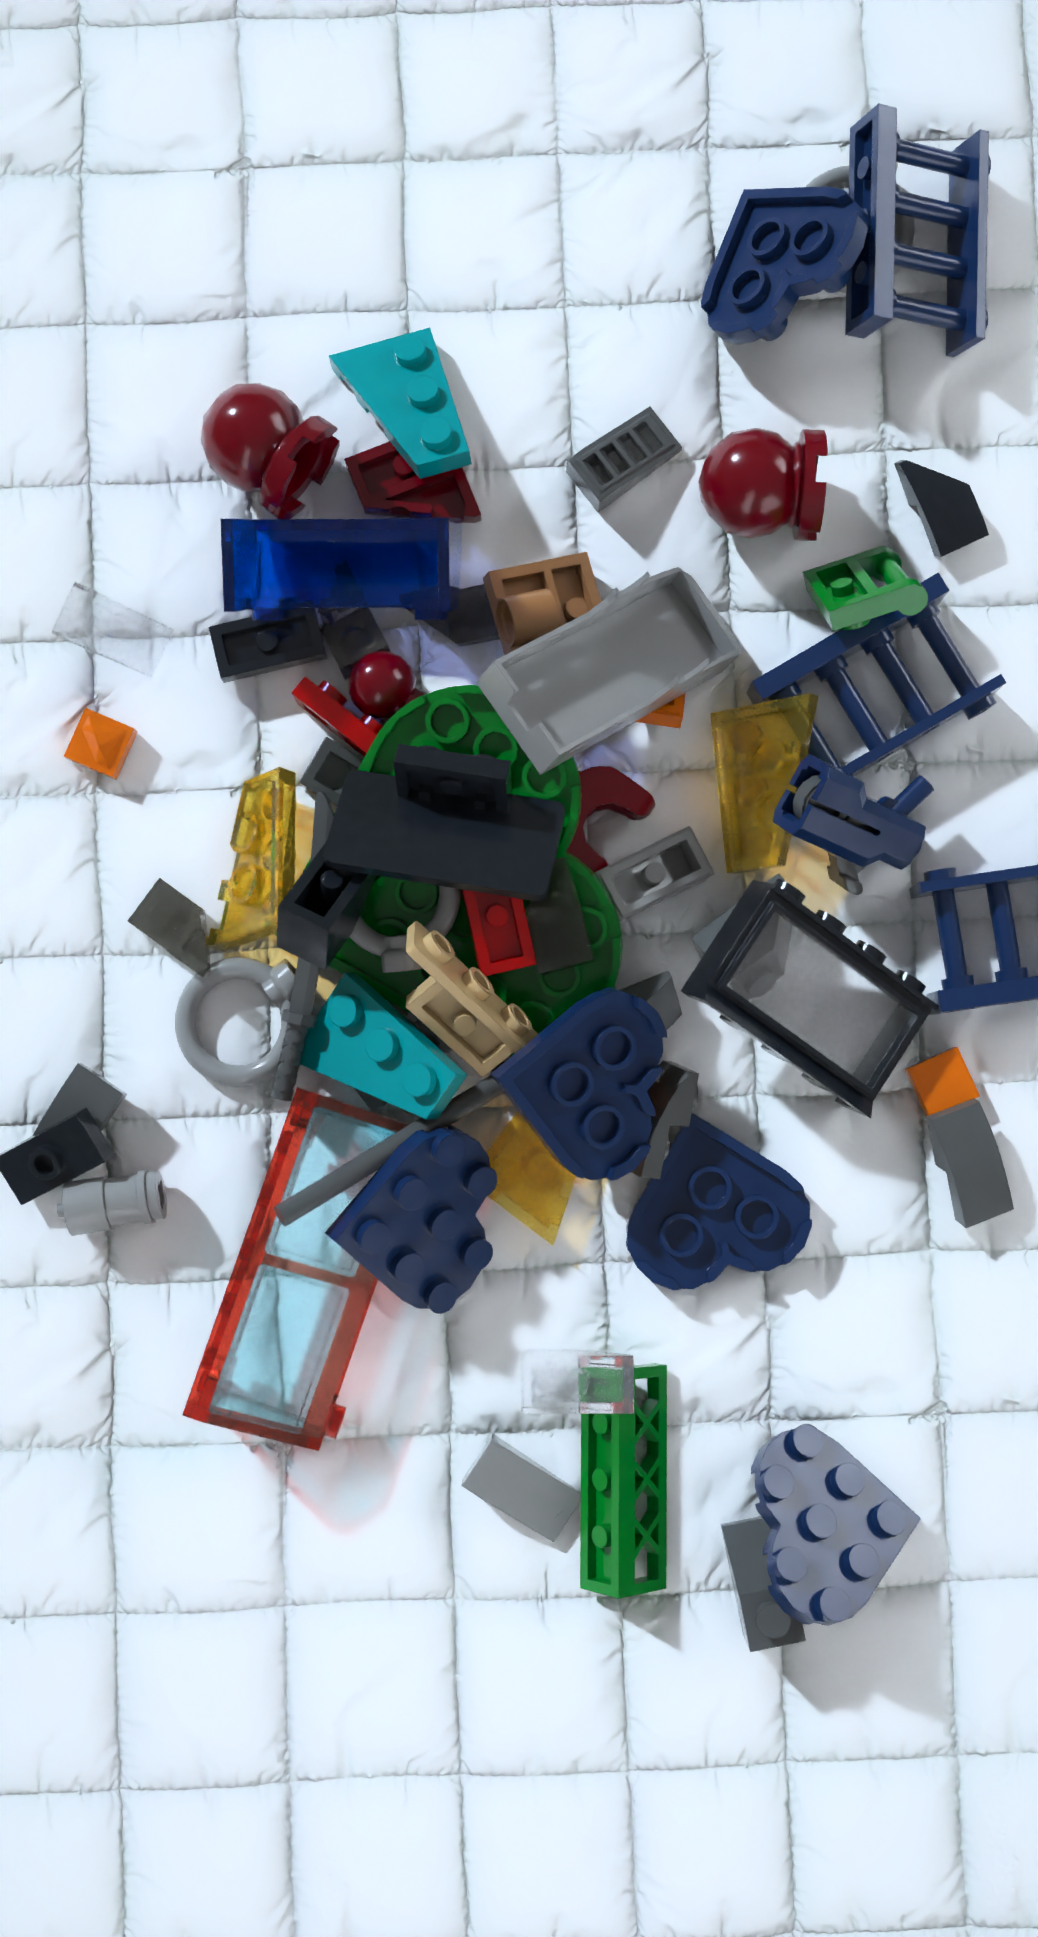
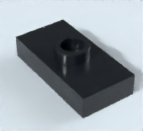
[209,602,327,683]
[0,1108,115,1206]

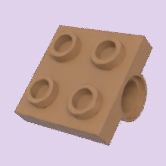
[482,552,601,655]

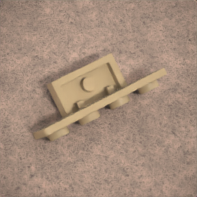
[406,921,538,1077]

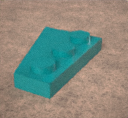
[328,327,472,479]
[300,972,468,1119]

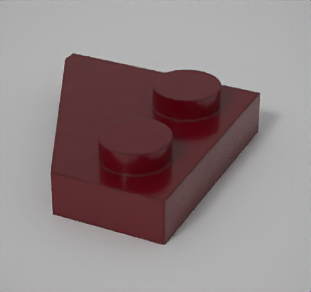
[344,441,482,523]

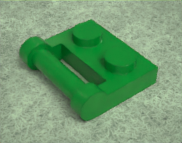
[802,546,928,631]

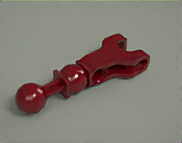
[348,651,656,873]

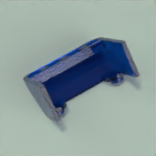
[220,517,462,620]

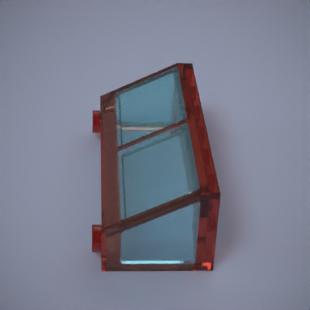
[182,1087,411,1451]

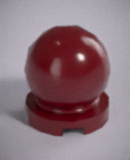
[200,383,340,521]
[698,428,828,541]

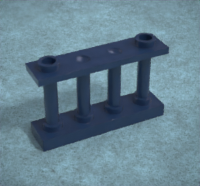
[845,103,991,357]
[746,572,1007,777]
[909,865,1038,1015]

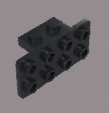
[323,744,565,901]

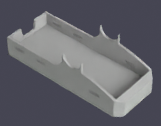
[476,567,740,775]

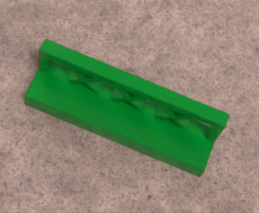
[580,1363,667,1599]

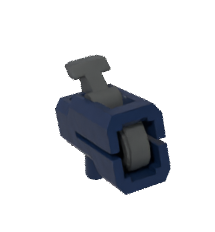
[773,754,934,895]

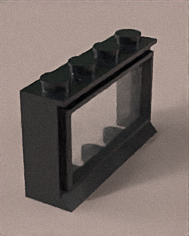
[680,879,939,1118]

